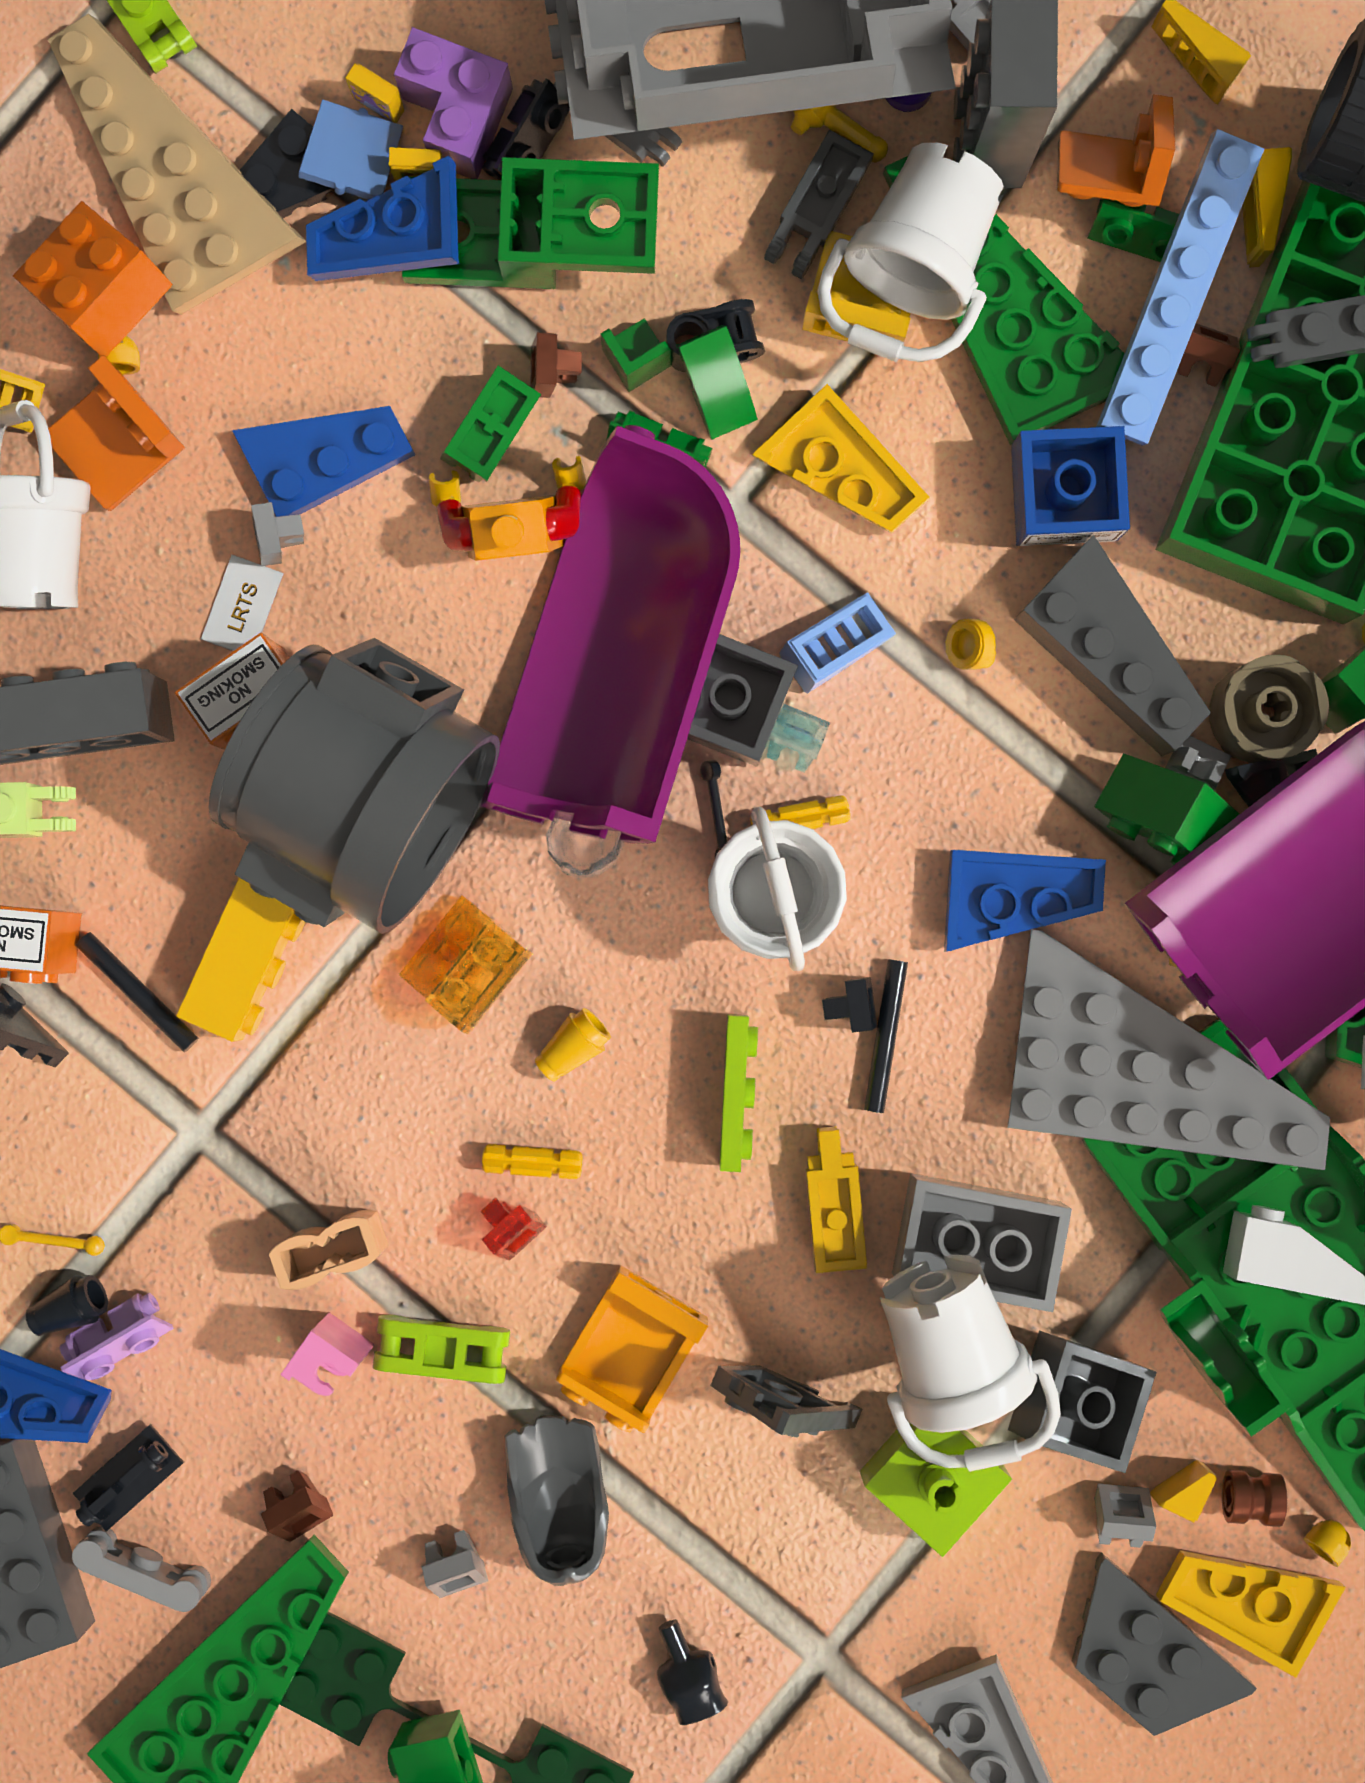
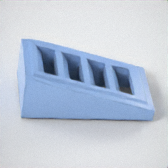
[779,592,896,694]

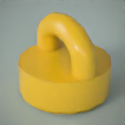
[945,619,996,670]

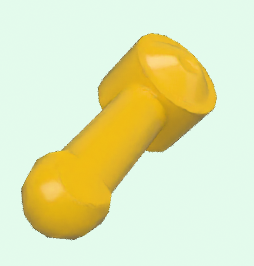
[791,105,888,163]

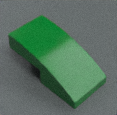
[676,325,758,440]

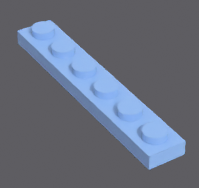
[1096,129,1264,446]

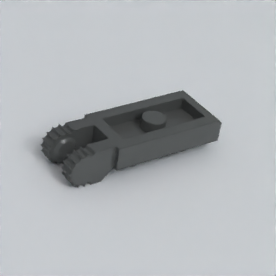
[764,130,874,280]

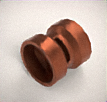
[1222,1470,1287,1527]

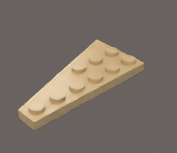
[48,14,306,315]

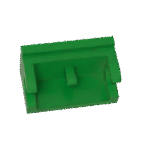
[440,365,541,482]

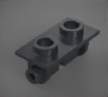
[482,79,570,179]
[73,1424,184,1531]

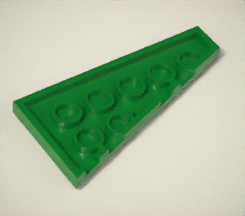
[883,155,1125,445]
[87,1534,349,1783]

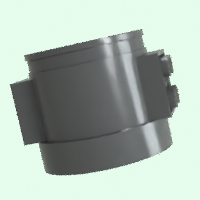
[209,638,500,934]

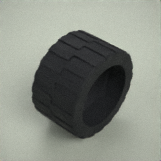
[1297,19,1365,203]

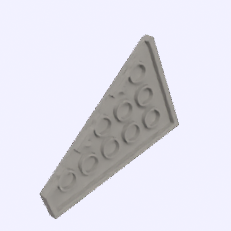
[1007,929,1330,1170]

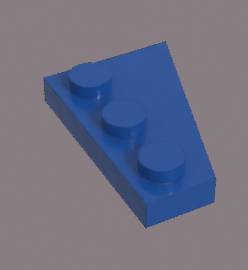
[306,155,459,281]
[232,406,415,517]
[944,850,1106,952]
[0,1349,112,1443]

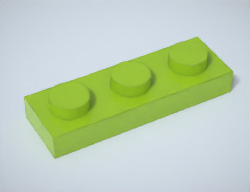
[719,1014,758,1172]

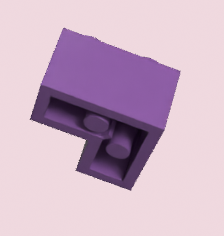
[394,27,513,179]

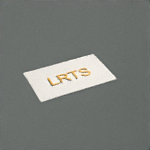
[201,555,284,651]

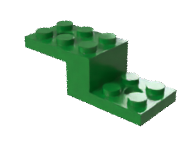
[402,157,659,289]

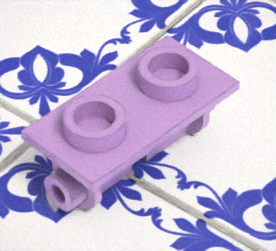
[59,1293,174,1380]

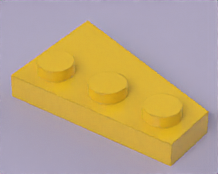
[752,384,930,534]
[1156,1550,1346,1678]

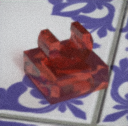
[481,1197,547,1261]

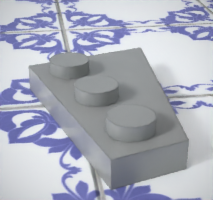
[901,1654,1053,1783]

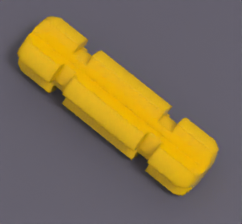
[750,795,850,829]
[482,1144,583,1179]

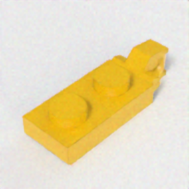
[805,1126,867,1273]

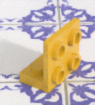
[802,231,911,342]

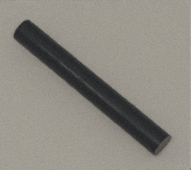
[76,932,199,1053]
[864,959,908,1113]

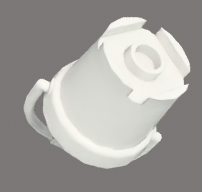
[817,142,1004,362]
[0,400,91,609]
[708,806,847,971]
[880,1255,1061,1472]

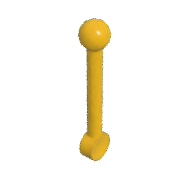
[0,1224,105,1256]

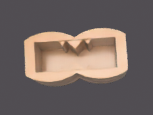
[269,1210,389,1290]

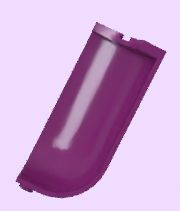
[480,425,740,844]
[1125,721,1365,1080]

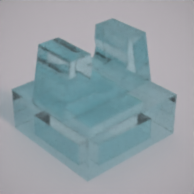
[767,703,830,773]

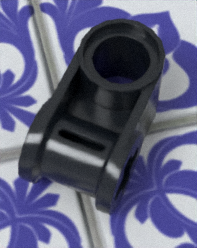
[665,299,765,372]

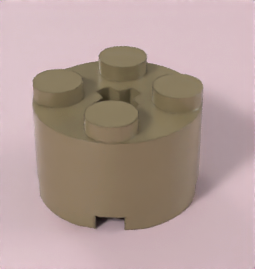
[1209,655,1329,763]

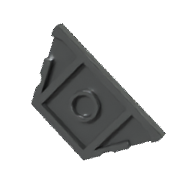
[710,1365,863,1438]
[1072,1552,1257,1736]

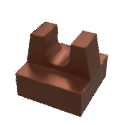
[1177,323,1240,387]
[530,332,582,398]
[261,1470,333,1542]

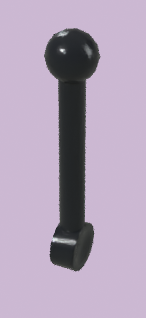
[700,761,727,858]

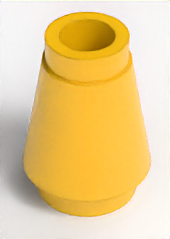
[535,1008,611,1082]

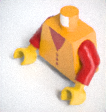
[429,456,586,561]

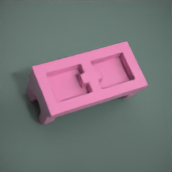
[280,1312,375,1396]

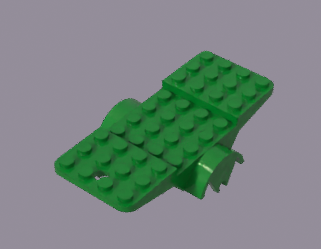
[1081,1019,1365,1531]

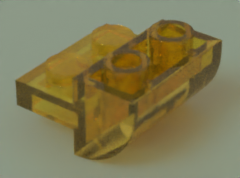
[399,895,534,1035]

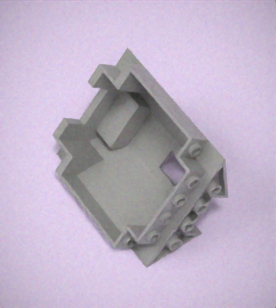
[545,0,956,140]

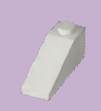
[1223,1205,1365,1305]

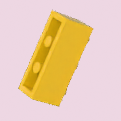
[176,877,305,1042]

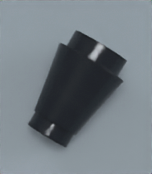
[26,1275,108,1336]

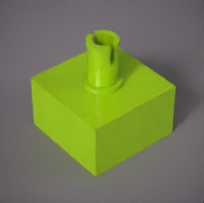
[860,1422,1012,1557]

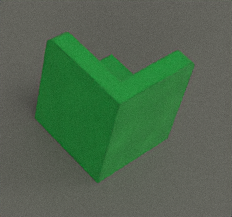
[600,318,671,392]

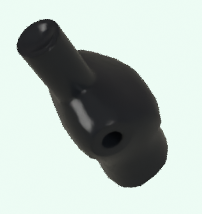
[657,1619,728,1725]

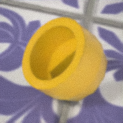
[98,335,140,375]
[1303,1519,1351,1567]

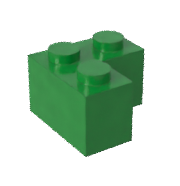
[1094,753,1240,865]
[388,1710,483,1783]

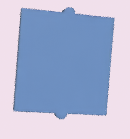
[299,99,403,200]

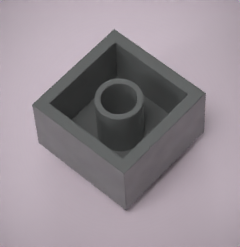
[687,634,798,767]
[1008,1330,1157,1473]

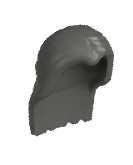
[504,1415,609,1586]

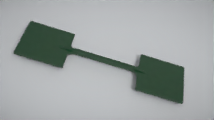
[280,1612,634,1783]

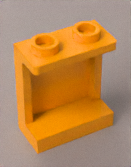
[555,1265,708,1433]

